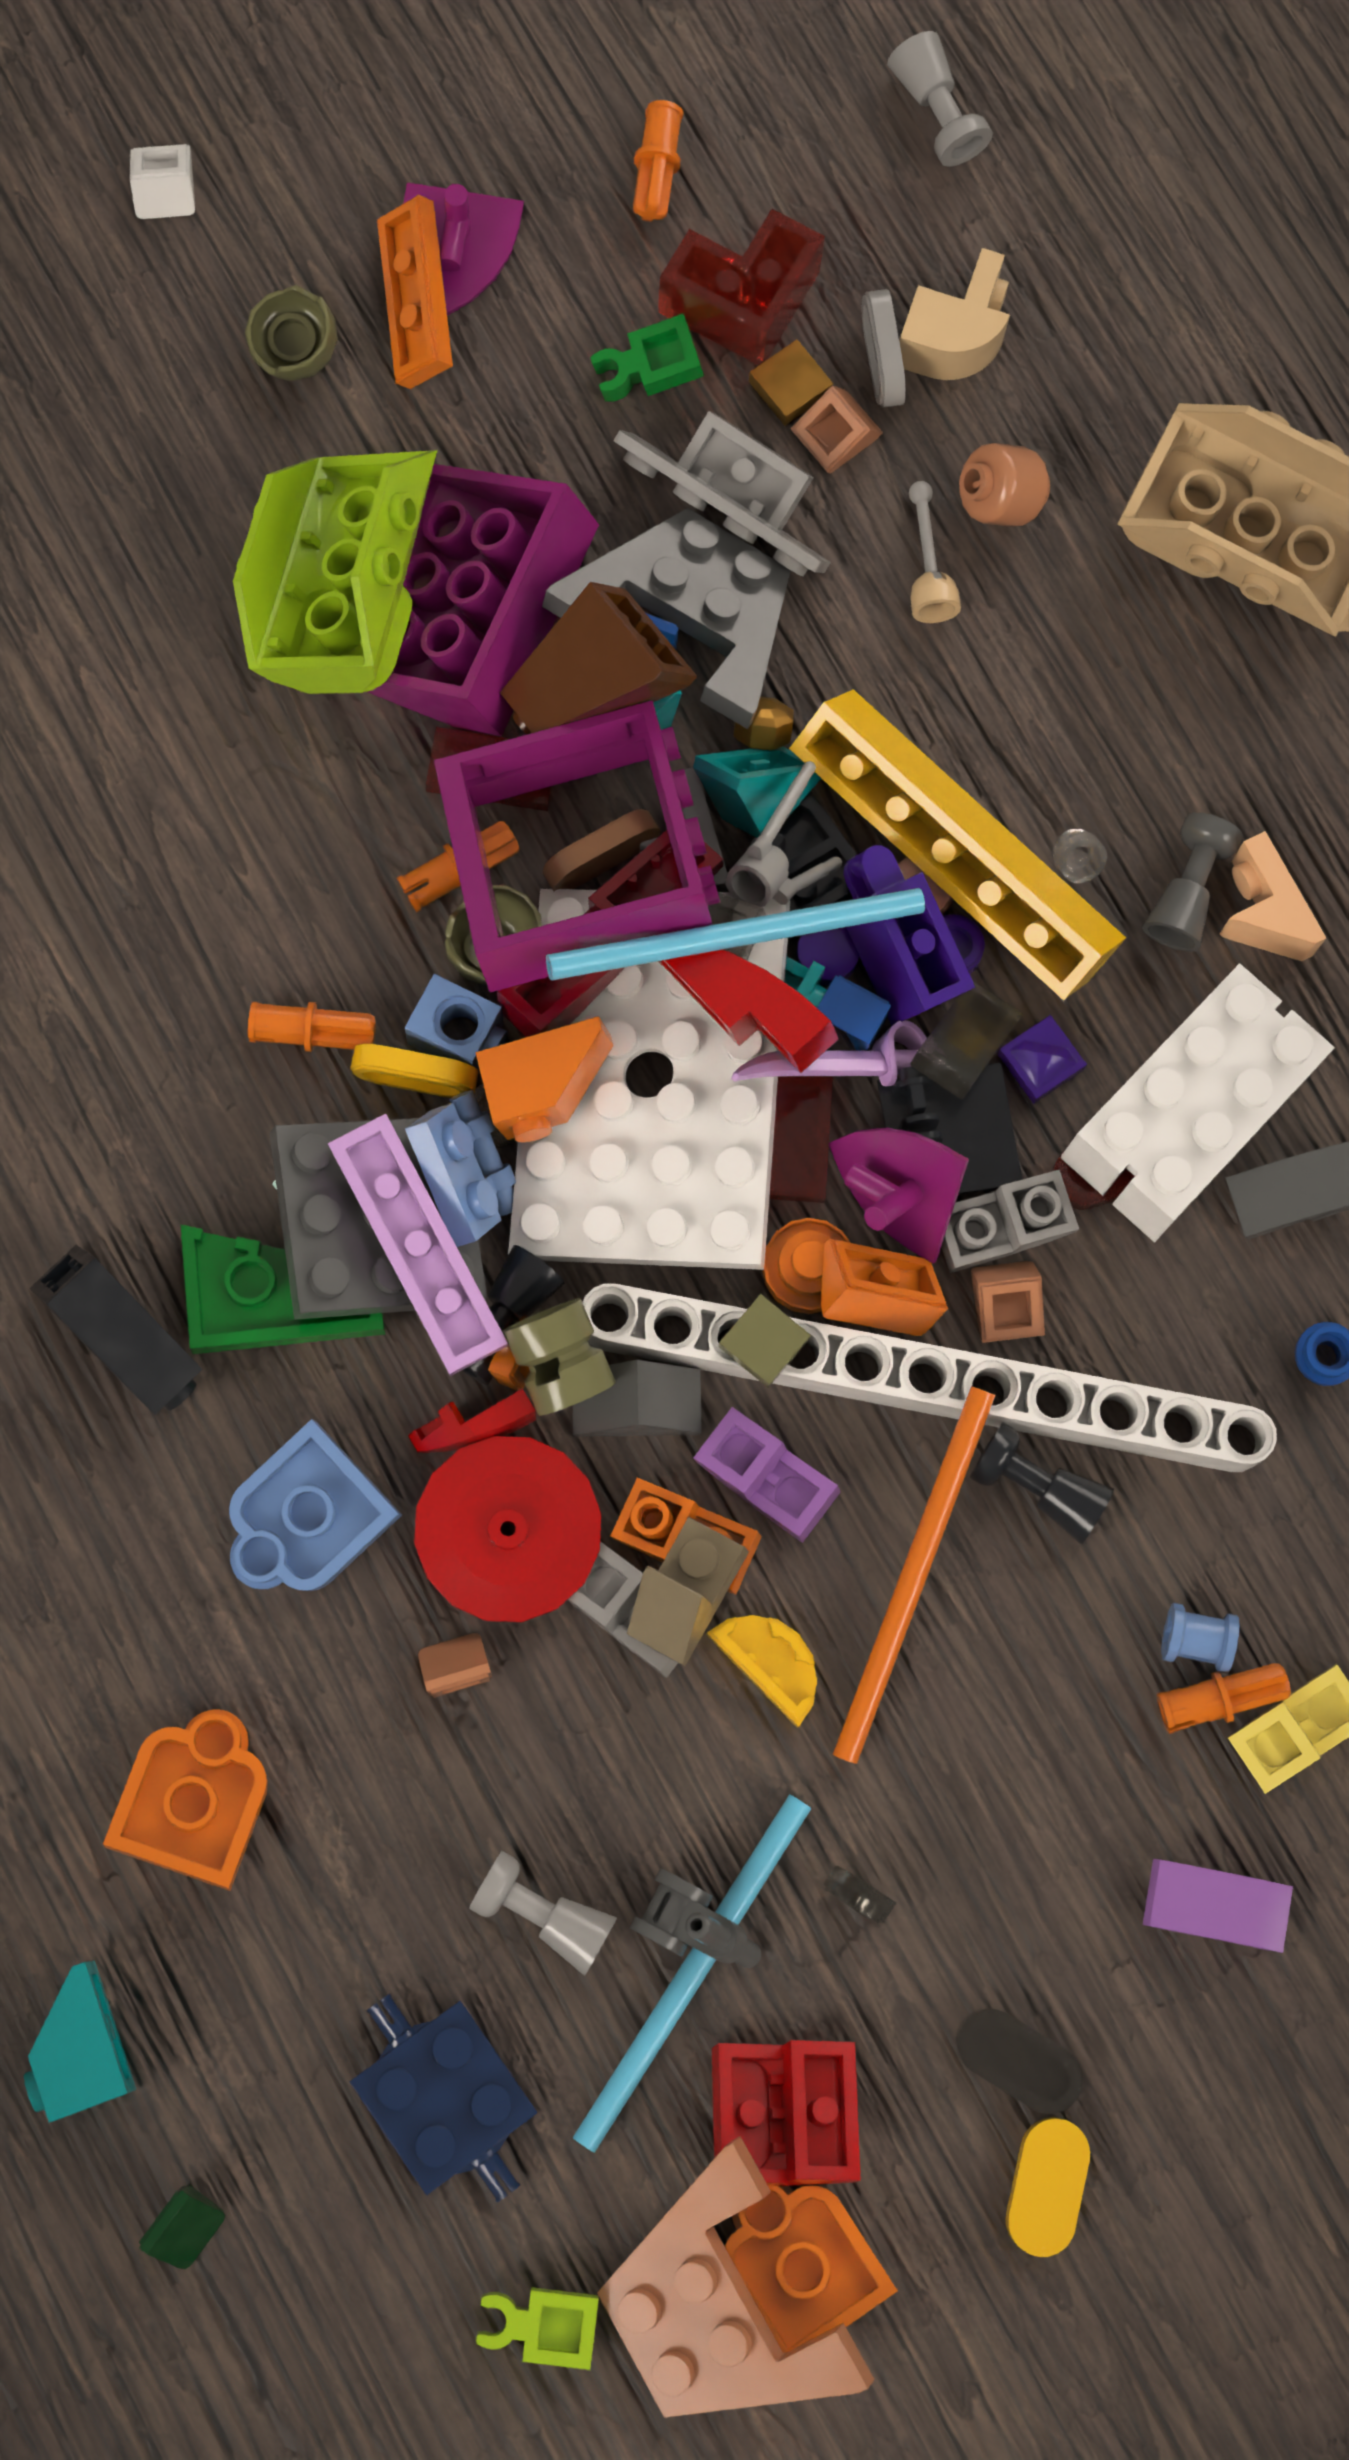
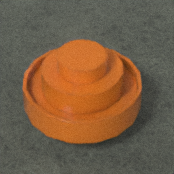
[762,1218,851,1314]

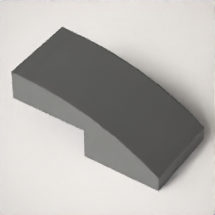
[1226,1141,1349,1239]

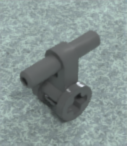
[629,1868,761,1968]

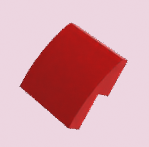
[712,2040,861,2186]

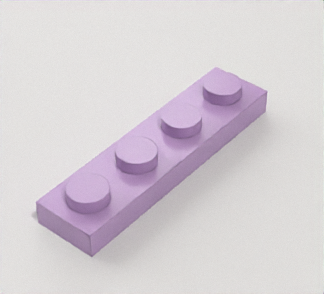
[328,1114,508,1376]

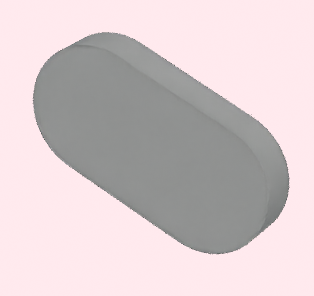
[862,289,905,408]

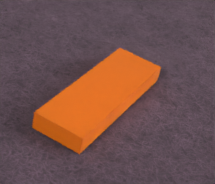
[377,195,453,389]

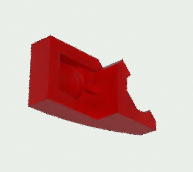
[408,1388,537,1453]

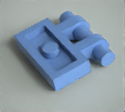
[405,1090,516,1247]

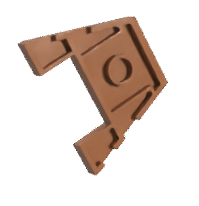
[597,2136,875,2418]

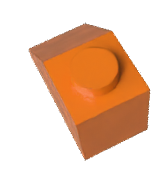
[476,1016,613,1142]

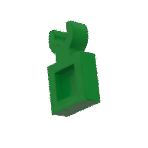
[590,313,704,402]

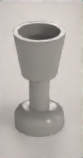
[887,31,993,167]
[469,1851,617,1976]

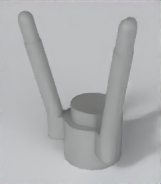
[725,761,842,909]

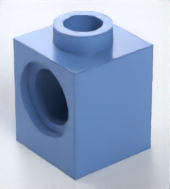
[405,974,508,1071]

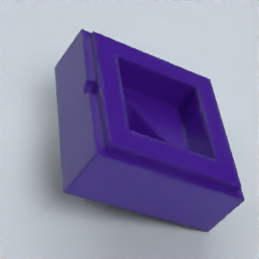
[997,1015,1087,1104]

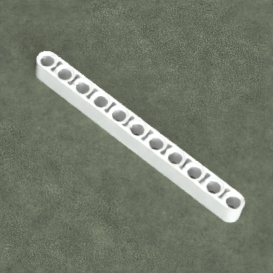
[582,1284,1277,1472]

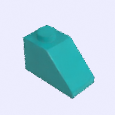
[24,1961,137,2123]

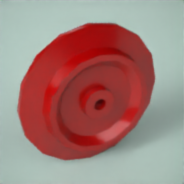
[414,1436,601,1623]

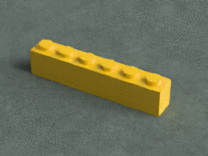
[789,689,1126,1000]

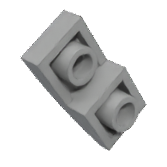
[941,1170,1079,1273]

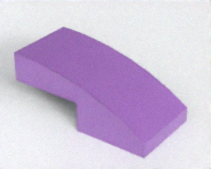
[693,1407,841,1543]
[1143,1859,1293,1953]

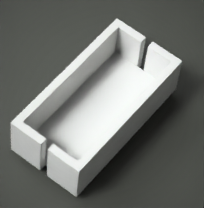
[1060,963,1335,1243]

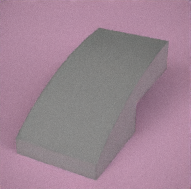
[568,1542,678,1678]

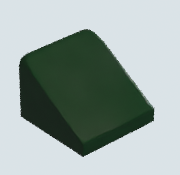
[139,2184,226,2269]

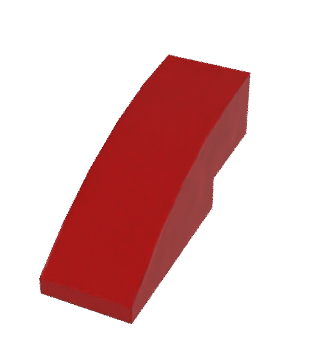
[658,950,838,1074]

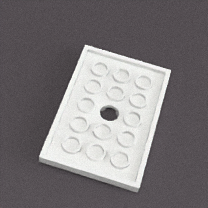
[508,889,790,1270]

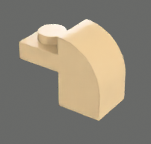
[899,248,1010,380]

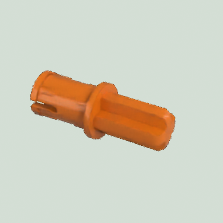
[633,100,684,222]
[396,821,520,913]
[248,1001,376,1052]
[1156,1663,1291,1734]

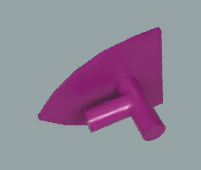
[403,182,524,316]
[828,1128,969,1263]

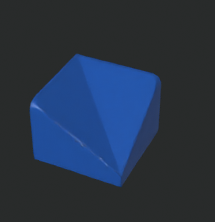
[817,975,891,1051]

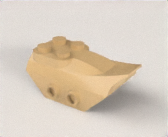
[1117,403,1349,637]

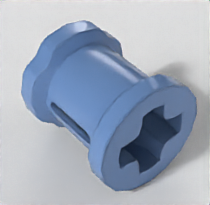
[1161,1603,1239,1673]

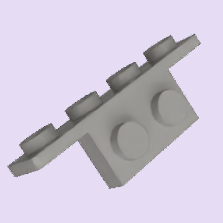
[613,411,831,577]

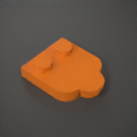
[103,1709,268,1891]
[725,2185,898,2353]

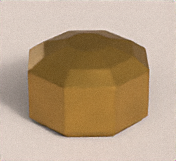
[734,696,794,751]

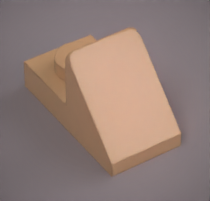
[1220,831,1326,961]

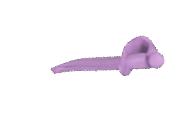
[731,1020,944,1086]

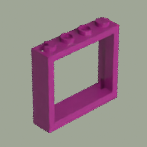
[434,700,720,992]

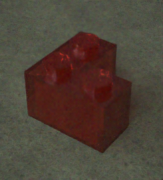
[658,209,825,365]

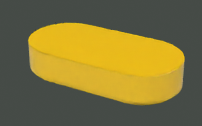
[350,1044,479,1098]
[1006,2117,1090,2257]

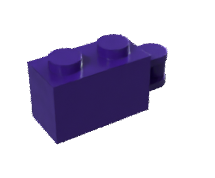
[843,845,976,1025]

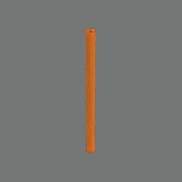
[833,1386,996,1764]

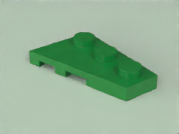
[180,1224,385,1354]

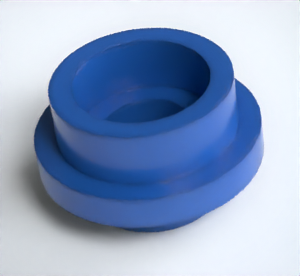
[1295,1322,1349,1386]

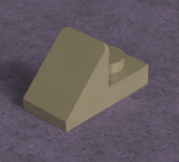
[627,1517,749,1666]

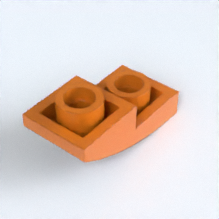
[610,1478,762,1595]

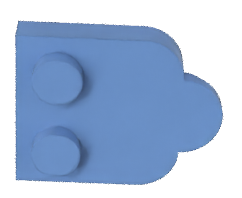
[229,1419,402,1591]

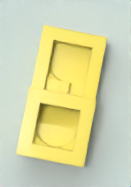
[1228,1663,1349,1794]

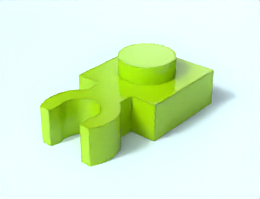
[476,2287,599,2370]

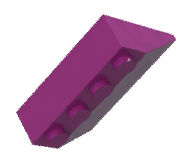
[368,464,599,736]

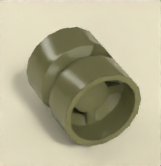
[503,1298,616,1416]

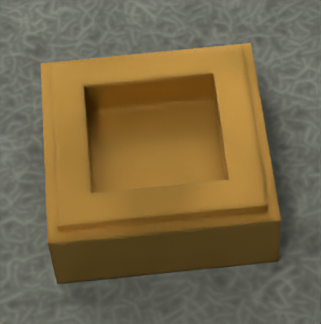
[749,339,834,426]

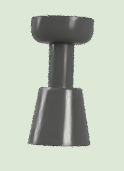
[1142,812,1244,952]

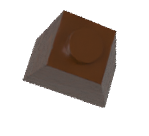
[500,582,698,734]

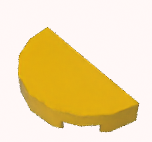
[706,1615,817,1728]

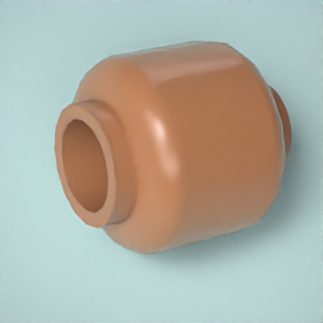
[959,443,1050,527]

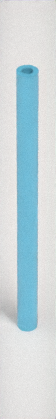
[546,888,925,981]
[572,1794,811,2153]

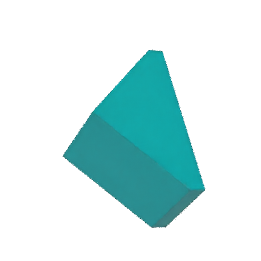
[693,747,821,838]

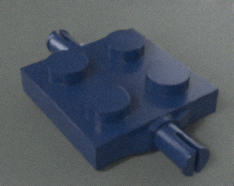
[349,1993,538,2202]

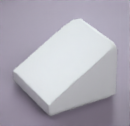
[130,144,195,219]

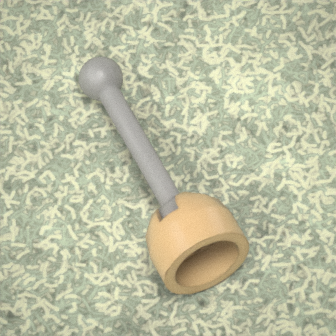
[909,481,961,623]

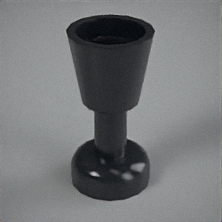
[462,1245,565,1385]
[969,1422,1114,1544]

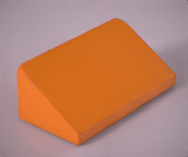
[821,1238,948,1336]

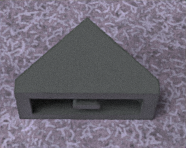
[573,1360,702,1437]

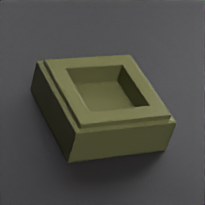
[718,1294,811,1388]

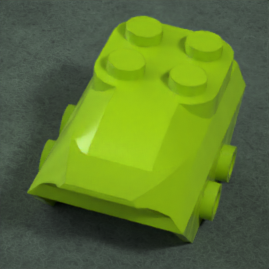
[233,450,438,694]

